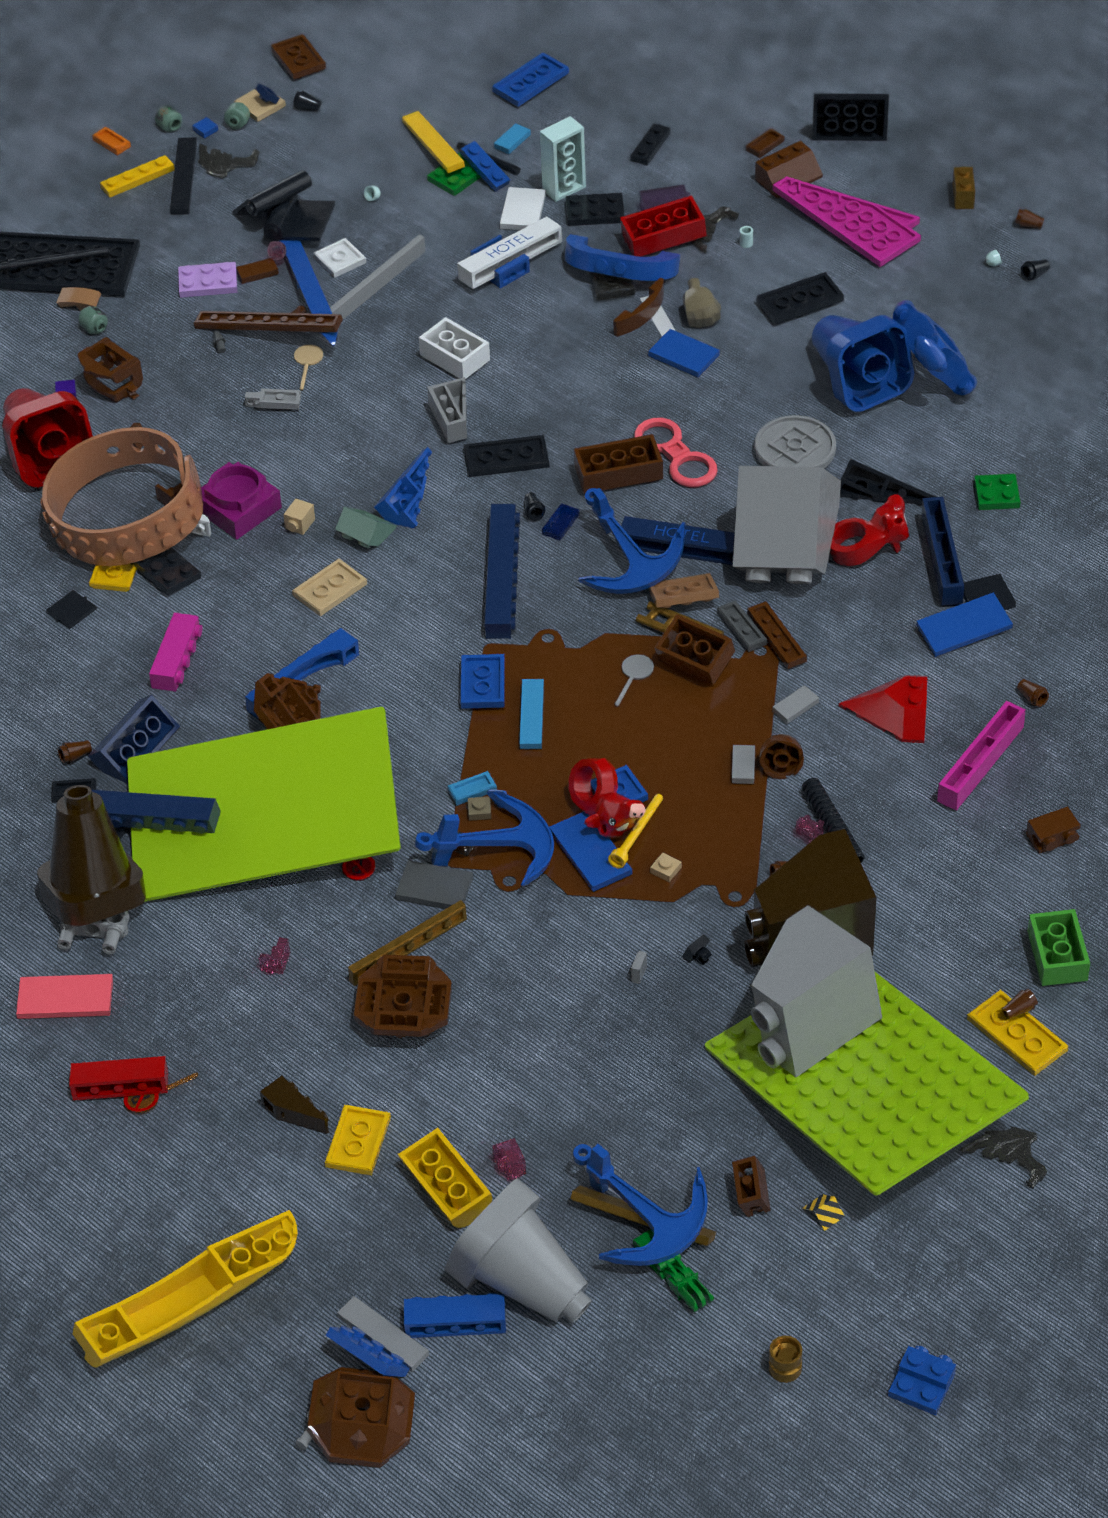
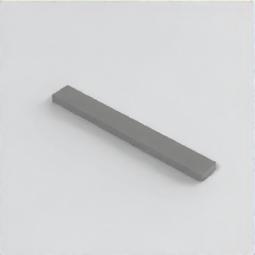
[330,234,425,319]

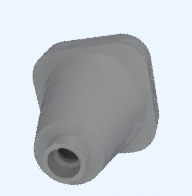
[444,1178,592,1323]

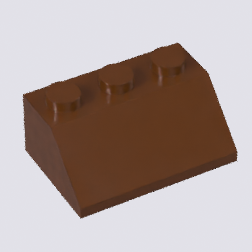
[755,140,823,199]

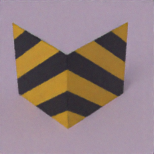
[802,1194,845,1231]

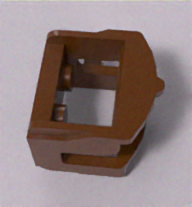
[77,337,143,402]

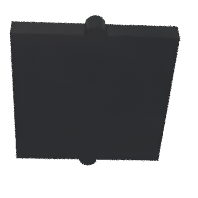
[46,590,97,629]

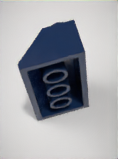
[88,694,180,784]

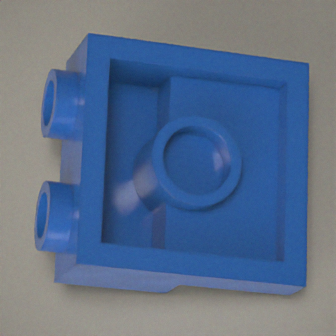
[888,1345,956,1416]

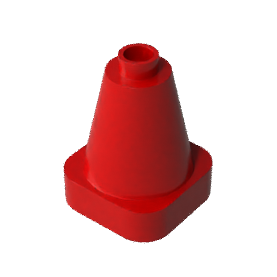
[2,388,93,487]

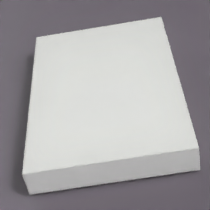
[500,187,546,230]

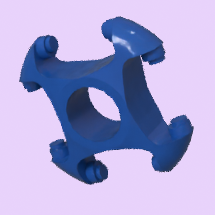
[893,300,977,395]

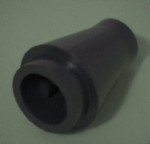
[293,91,322,111]
[1021,259,1050,280]
[524,492,545,520]

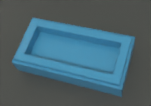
[494,123,531,154]
[447,771,497,806]

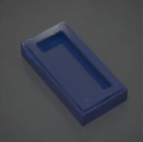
[542,503,580,541]

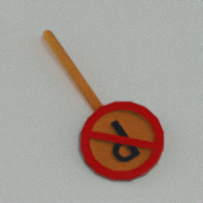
[124,1073,198,1113]

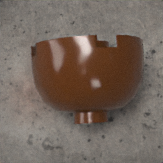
[759,734,804,779]

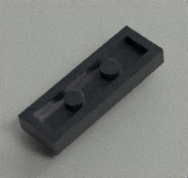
[630,123,671,166]

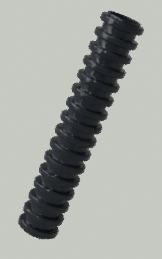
[801,778,865,863]

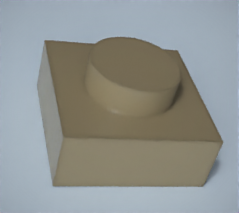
[468,797,491,821]

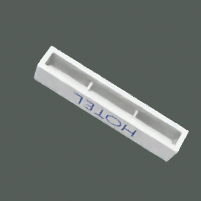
[457,217,562,289]

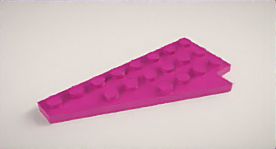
[773,176,921,267]

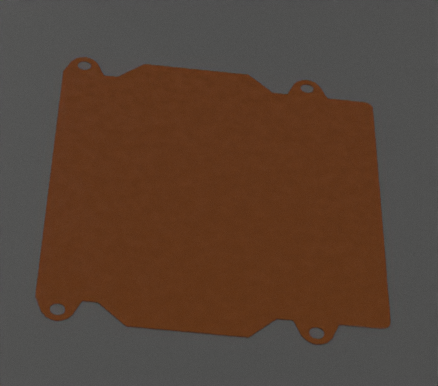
[448,629,779,907]

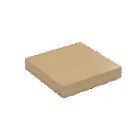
[234,89,286,122]

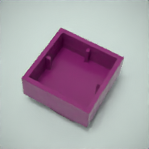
[201,462,282,540]

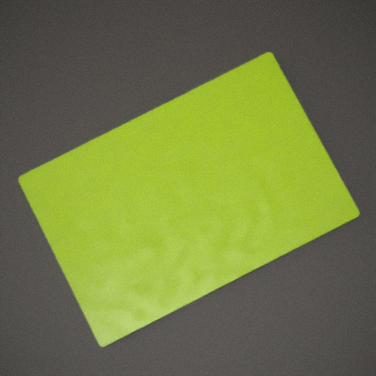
[127,707,401,902]
[705,972,1029,1195]

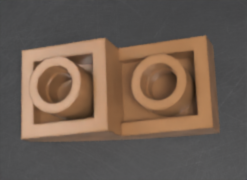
[56,287,101,311]

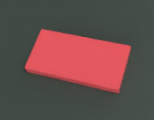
[16,974,113,1019]

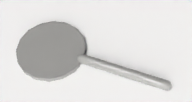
[615,655,654,706]

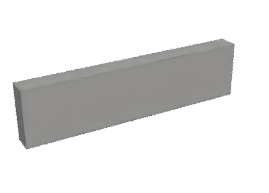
[337,1296,429,1372]

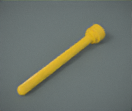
[608,794,663,868]

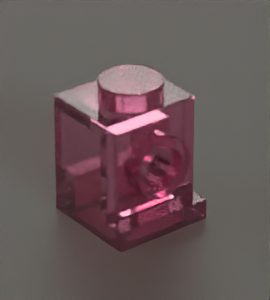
[492,1138,526,1180]

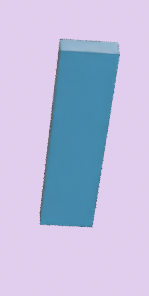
[520,679,544,749]

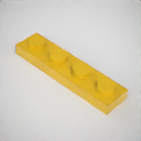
[100,155,175,198]

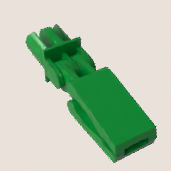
[633,1229,714,1313]

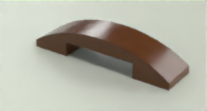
[613,277,664,337]

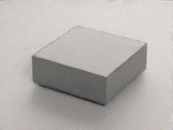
[631,951,647,984]

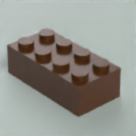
[574,434,663,494]

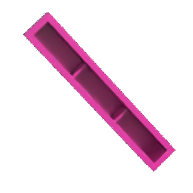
[937,701,1026,811]

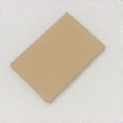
[292,559,367,617]

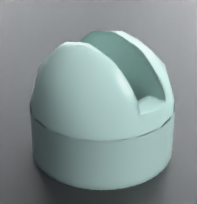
[364,185,381,201]
[986,250,1002,267]

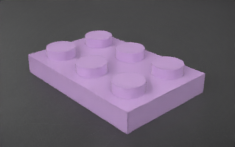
[178,262,238,298]

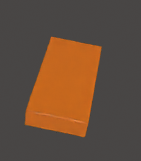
[92,127,131,156]

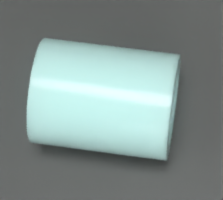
[740,226,753,248]

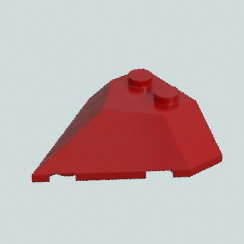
[838,675,928,743]

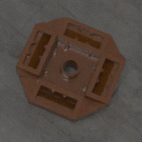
[354,954,452,1039]
[307,1367,415,1468]

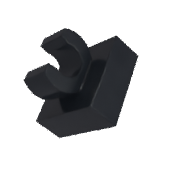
[682,934,712,965]

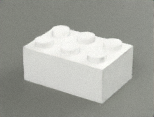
[419,317,490,379]

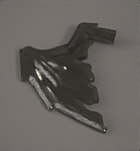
[198,143,260,179]
[690,206,739,254]
[960,1126,1047,1189]

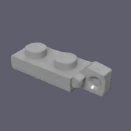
[245,388,301,410]

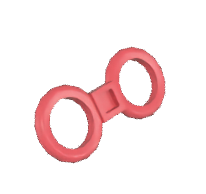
[634,418,718,488]

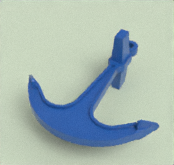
[578,488,686,594]
[415,789,554,886]
[573,1144,708,1266]

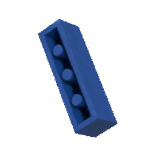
[404,1293,506,1338]

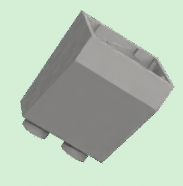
[733,466,841,584]
[751,906,882,1077]

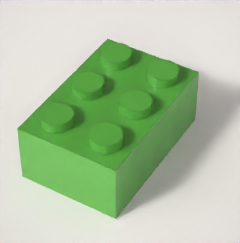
[1027,909,1090,986]

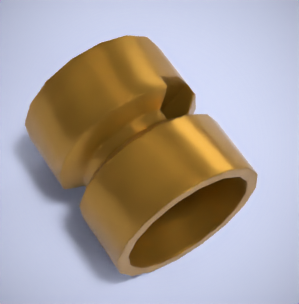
[769,1335,802,1383]

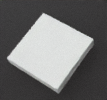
[313,238,366,278]

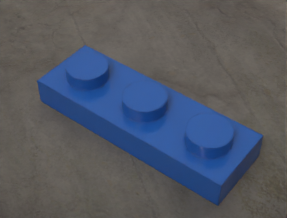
[460,141,510,192]

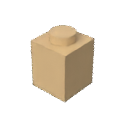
[284,499,315,535]

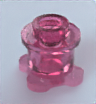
[795,815,824,843]

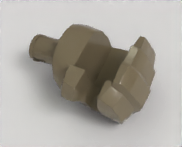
[683,278,721,328]

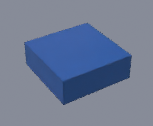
[192,117,219,138]

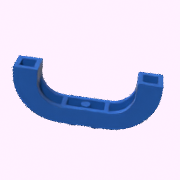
[565,234,681,281]

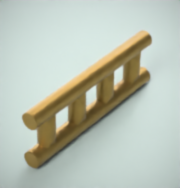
[636,601,724,635]

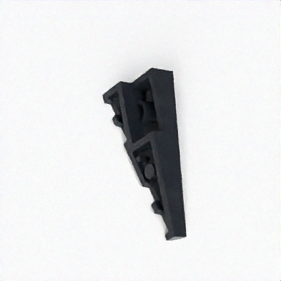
[840,459,945,505]

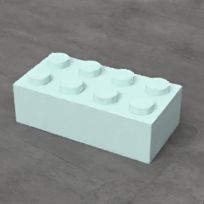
[540,116,586,202]

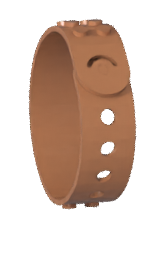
[41,427,203,566]

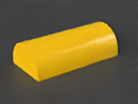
[398,1128,492,1228]

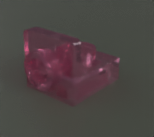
[258,937,291,974]

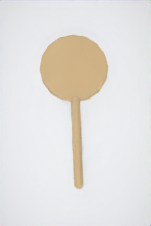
[294,344,323,390]

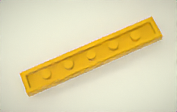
[402,111,465,173]

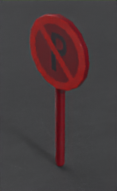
[342,857,376,881]

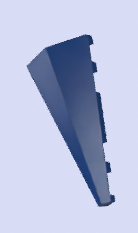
[374,447,432,528]

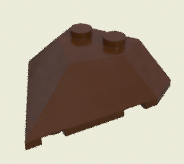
[254,673,321,729]

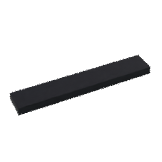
[170,137,197,214]

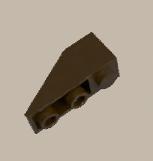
[260,1076,329,1134]

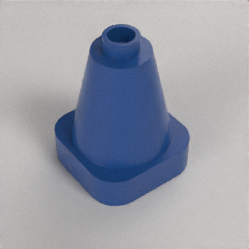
[812,315,914,412]

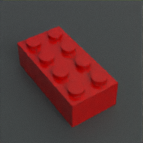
[620,195,707,257]

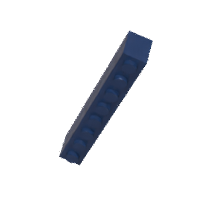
[485,504,520,639]

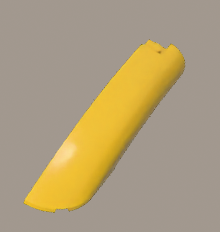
[72,1210,298,1367]

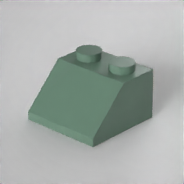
[335,506,397,548]

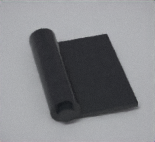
[232,170,312,217]
[263,195,335,241]

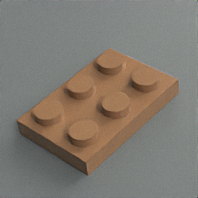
[649,573,719,608]

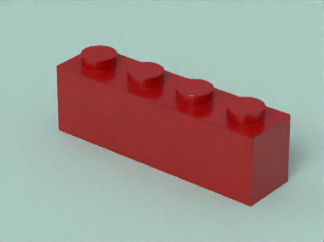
[69,1056,168,1101]

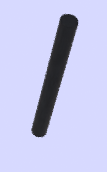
[457,141,521,175]

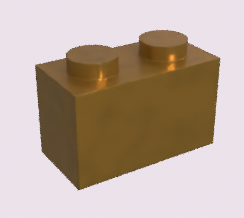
[953,166,975,209]

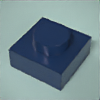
[255,83,280,104]

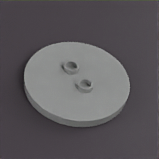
[755,415,836,469]

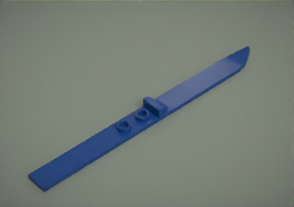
[279,240,338,347]

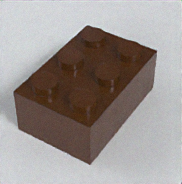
[655,614,735,685]

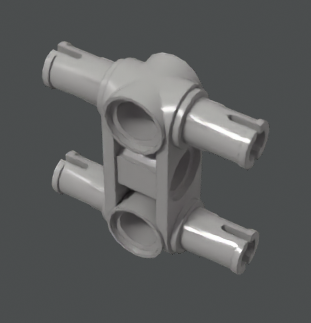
[57,910,130,954]

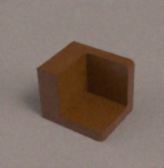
[155,482,182,505]

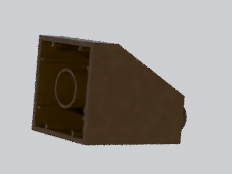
[744,829,877,967]

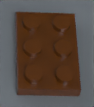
[271,34,326,80]

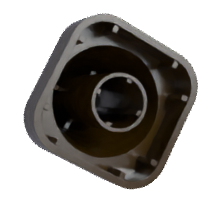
[37,785,146,926]

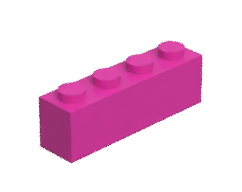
[149,613,202,692]

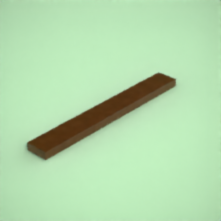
[193,311,343,332]

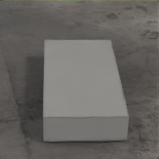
[772,685,819,724]
[732,745,755,784]

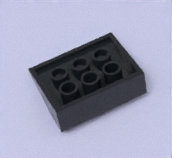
[812,93,889,141]

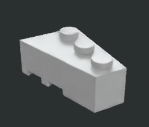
[427,377,467,443]

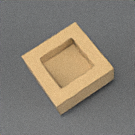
[650,853,682,882]

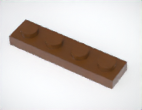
[747,601,807,669]

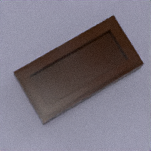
[746,128,785,158]
[236,257,279,284]

